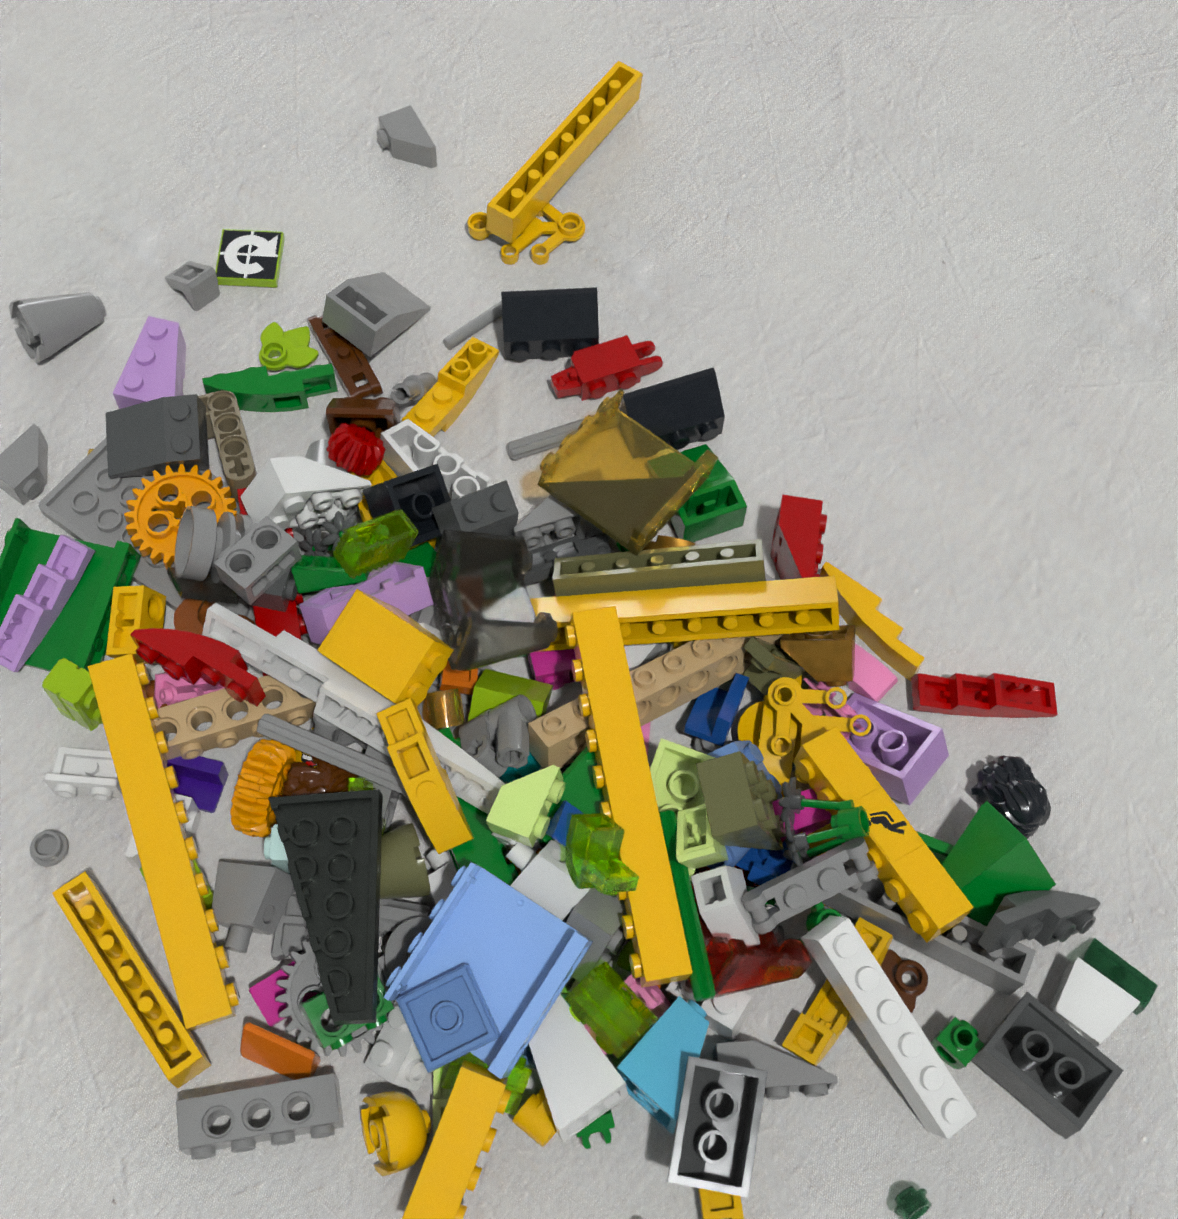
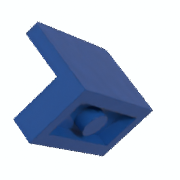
[684,673,749,747]

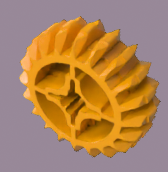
[230,739,296,838]

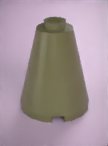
[380,823,431,899]

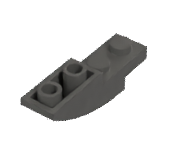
[978,890,1101,953]

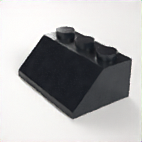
[501,287,599,361]
[619,367,725,461]

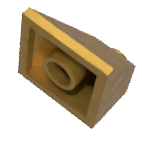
[780,625,855,687]

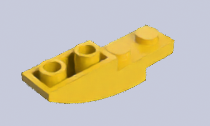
[402,337,499,437]
[376,698,474,854]

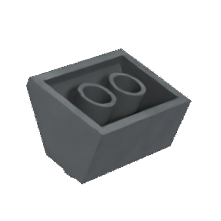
[972,991,1124,1139]
[667,1056,768,1197]

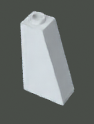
[529,994,629,1143]

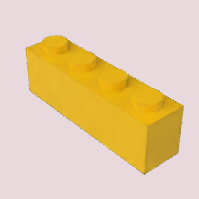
[402,1060,512,1219]

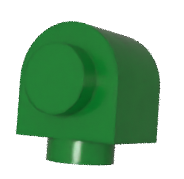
[930,1017,985,1070]

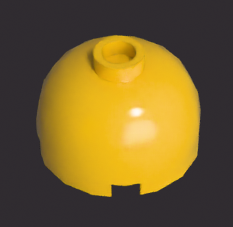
[361,1091,431,1176]

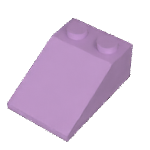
[847,692,949,806]

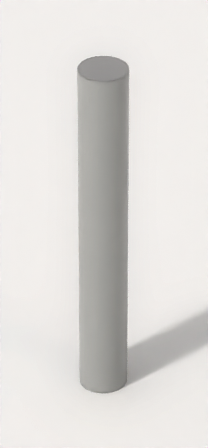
[443,301,502,350]

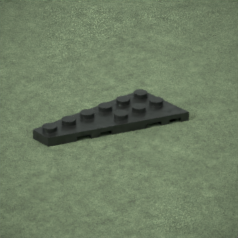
[269,790,383,1025]

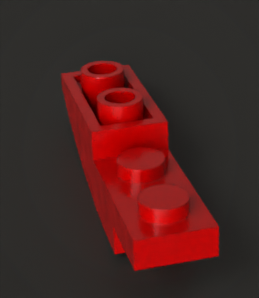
[130,628,266,707]

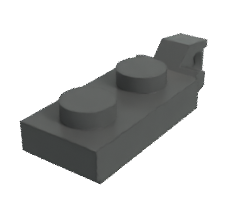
[514,533,611,586]

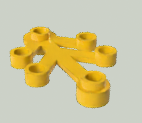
[467,202,585,265]
[767,677,872,784]

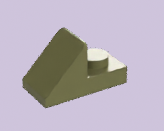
[744,636,805,695]

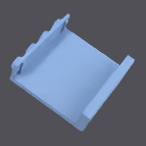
[384,862,593,1079]

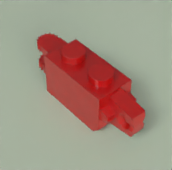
[551,335,663,401]

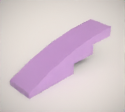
[0,534,95,672]

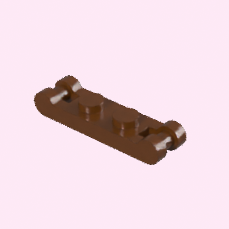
[307,315,383,399]

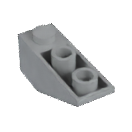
[713,1040,838,1100]

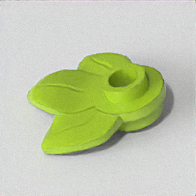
[259,322,319,371]

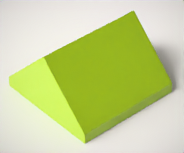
[468,669,553,722]

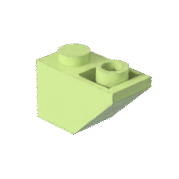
[486,765,566,848]

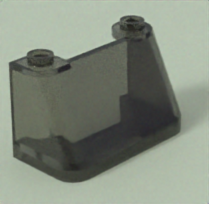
[429,529,558,671]

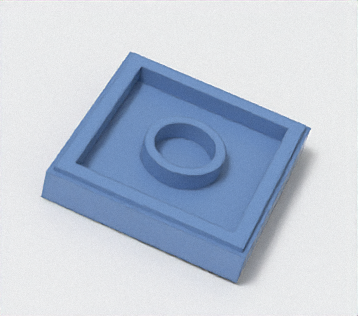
[396,964,501,1073]

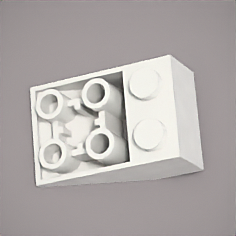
[240,456,372,530]

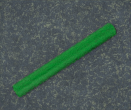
[659,810,716,1001]

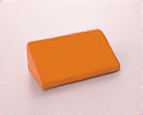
[240,1023,321,1080]

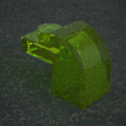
[565,813,639,895]

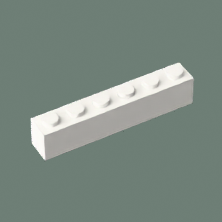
[801,915,977,1139]

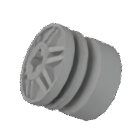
[174,506,252,584]

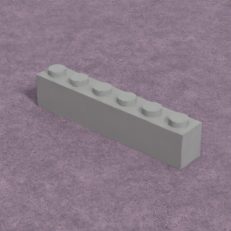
[822,850,1036,996]

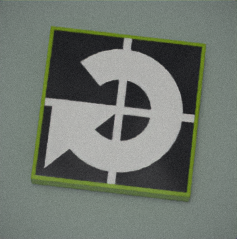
[215,229,285,288]

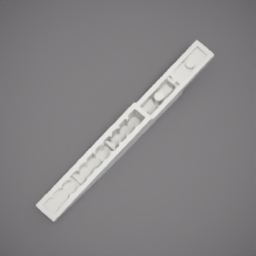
[202,603,505,814]

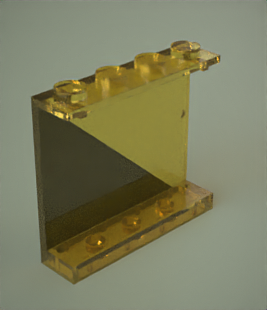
[538,389,718,556]

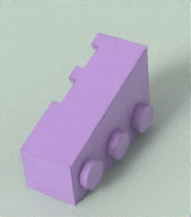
[113,316,186,409]
[299,558,434,644]

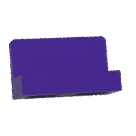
[167,756,229,813]

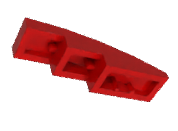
[911,673,1058,718]

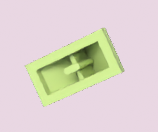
[676,804,728,870]

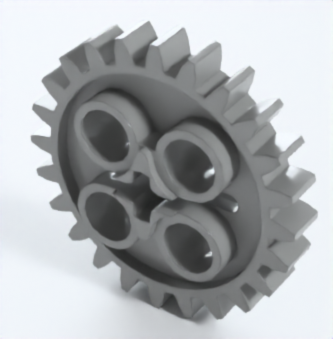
[275,940,395,1057]

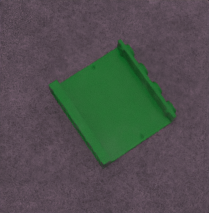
[0,518,141,672]

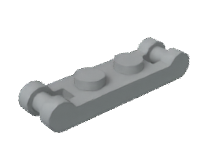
[741,838,879,934]

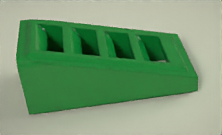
[292,555,372,593]

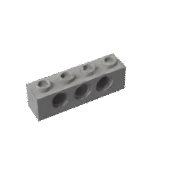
[176,1073,344,1160]

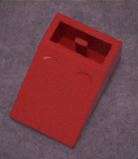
[770,494,827,580]

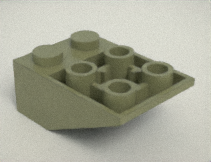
[696,751,786,850]

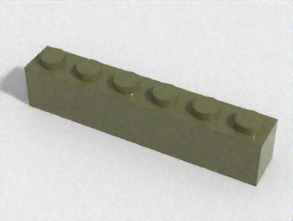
[553,539,766,596]

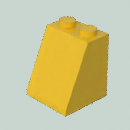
[317,589,454,707]

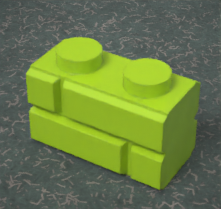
[42,658,103,731]

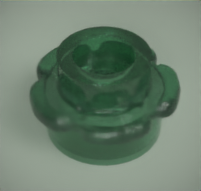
[894,1186,932,1219]

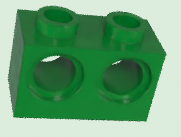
[299,976,395,1051]

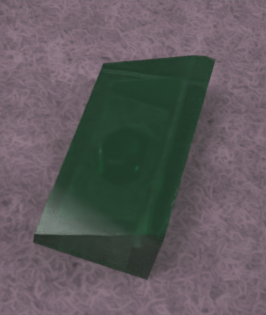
[1080,938,1158,1015]

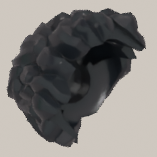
[971,755,1051,839]

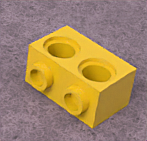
[106,585,166,664]

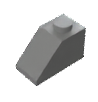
[377,105,437,168]
[0,424,48,506]

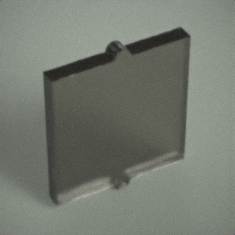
[167,567,239,604]

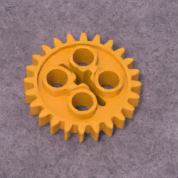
[124,464,237,569]

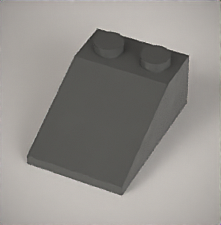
[105,394,209,478]

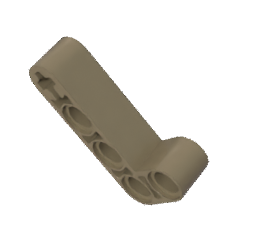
[198,390,257,502]

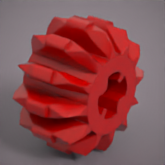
[326,423,386,476]

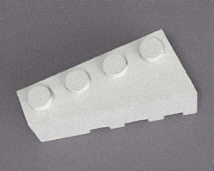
[380,419,513,500]

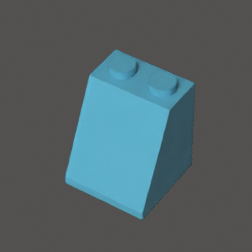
[616,996,709,1134]

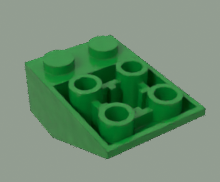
[646,444,747,542]

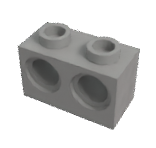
[214,516,301,605]

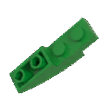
[202,363,338,412]

